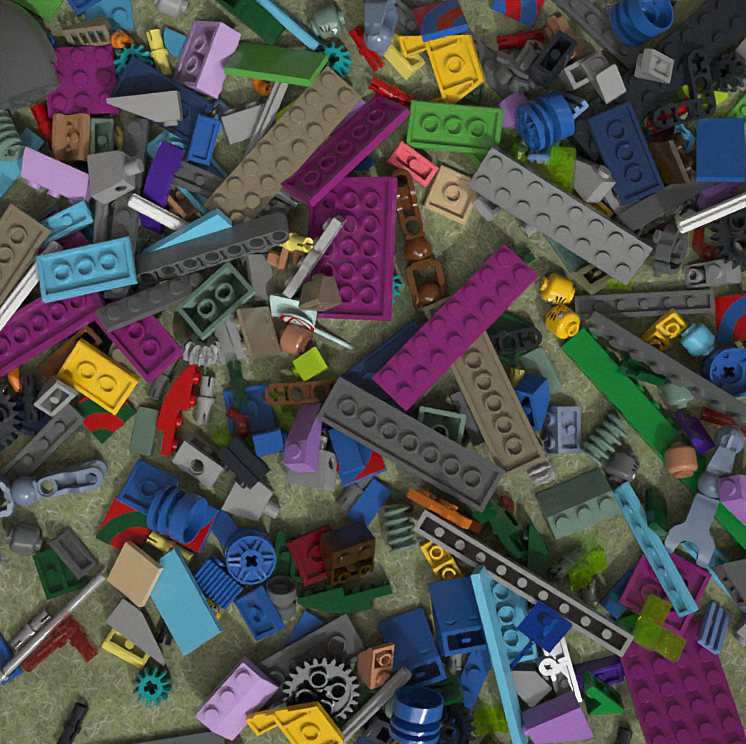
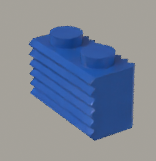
[252,428,289,457]
[193,556,245,610]

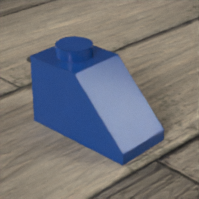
[513,373,550,431]

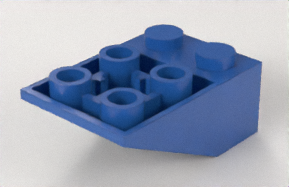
[428,576,489,657]
[378,607,447,687]

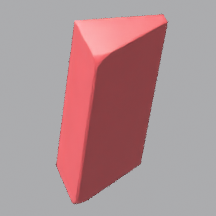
[386,141,439,187]

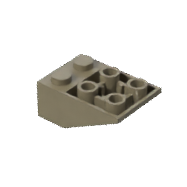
[234,307,282,360]

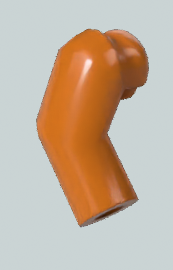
[110,29,134,49]
[252,78,272,97]
[8,366,22,393]

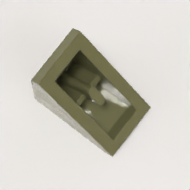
[574,264,614,295]

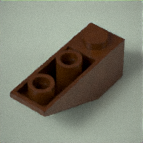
[36,323,104,380]

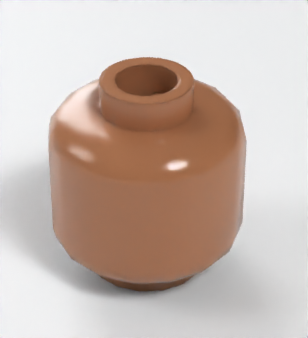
[278,323,314,357]
[664,442,698,478]

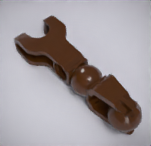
[391,169,450,311]

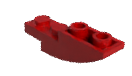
[155,364,201,456]

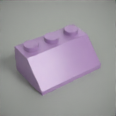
[172,21,241,99]
[21,147,93,207]
[195,656,280,740]

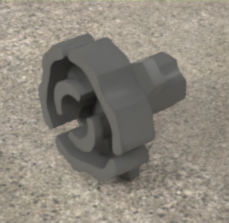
[494,39,544,94]
[639,223,688,278]

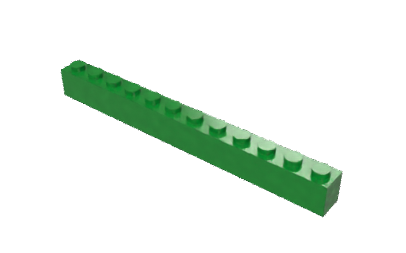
[560,328,746,554]

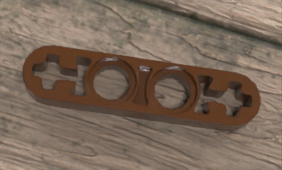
[262,380,337,406]

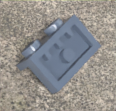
[544,406,582,454]

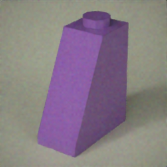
[718,474,746,526]
[521,691,594,744]

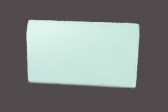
[270,293,317,325]

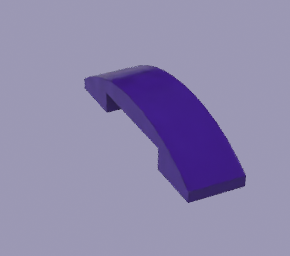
[140,140,185,235]

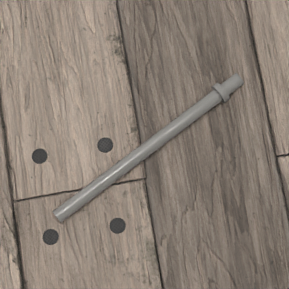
[0,572,106,683]

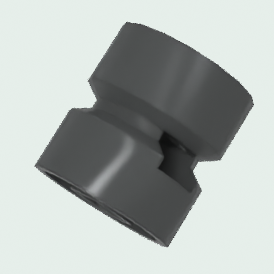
[266,575,297,621]

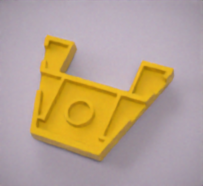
[398,35,486,104]
[245,701,345,744]

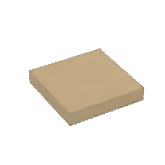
[423,165,479,226]
[107,541,164,607]

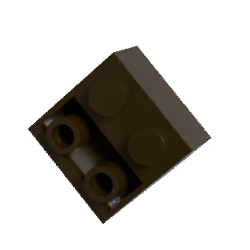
[647,126,695,184]
[320,521,376,586]

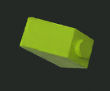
[291,346,329,382]

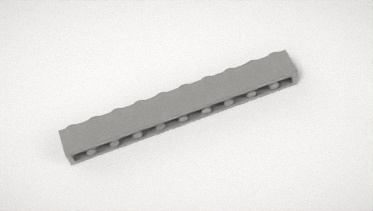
[413,508,634,657]

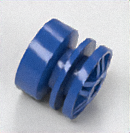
[610,0,674,47]
[514,90,575,152]
[699,347,746,398]
[147,483,208,544]
[224,527,276,585]
[389,685,444,744]

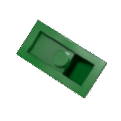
[582,671,625,715]

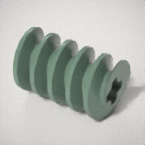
[0,109,25,162]
[580,414,630,466]
[382,502,417,553]

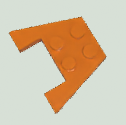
[406,488,487,535]

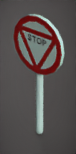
[280,313,354,349]

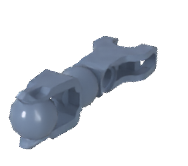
[363,0,398,56]
[663,425,746,568]
[0,458,108,518]

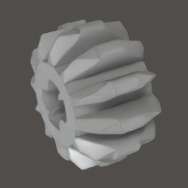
[181,331,221,367]
[526,444,555,485]

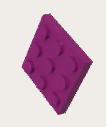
[47,45,119,119]
[617,551,712,638]

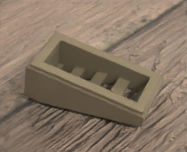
[62,15,114,47]

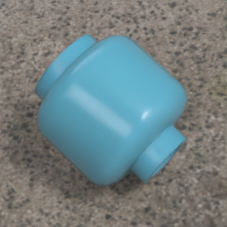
[680,322,715,357]

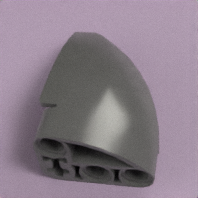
[0,0,61,109]

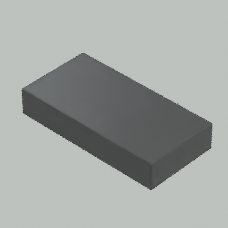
[49,528,98,580]

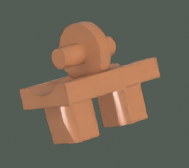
[267,228,307,272]

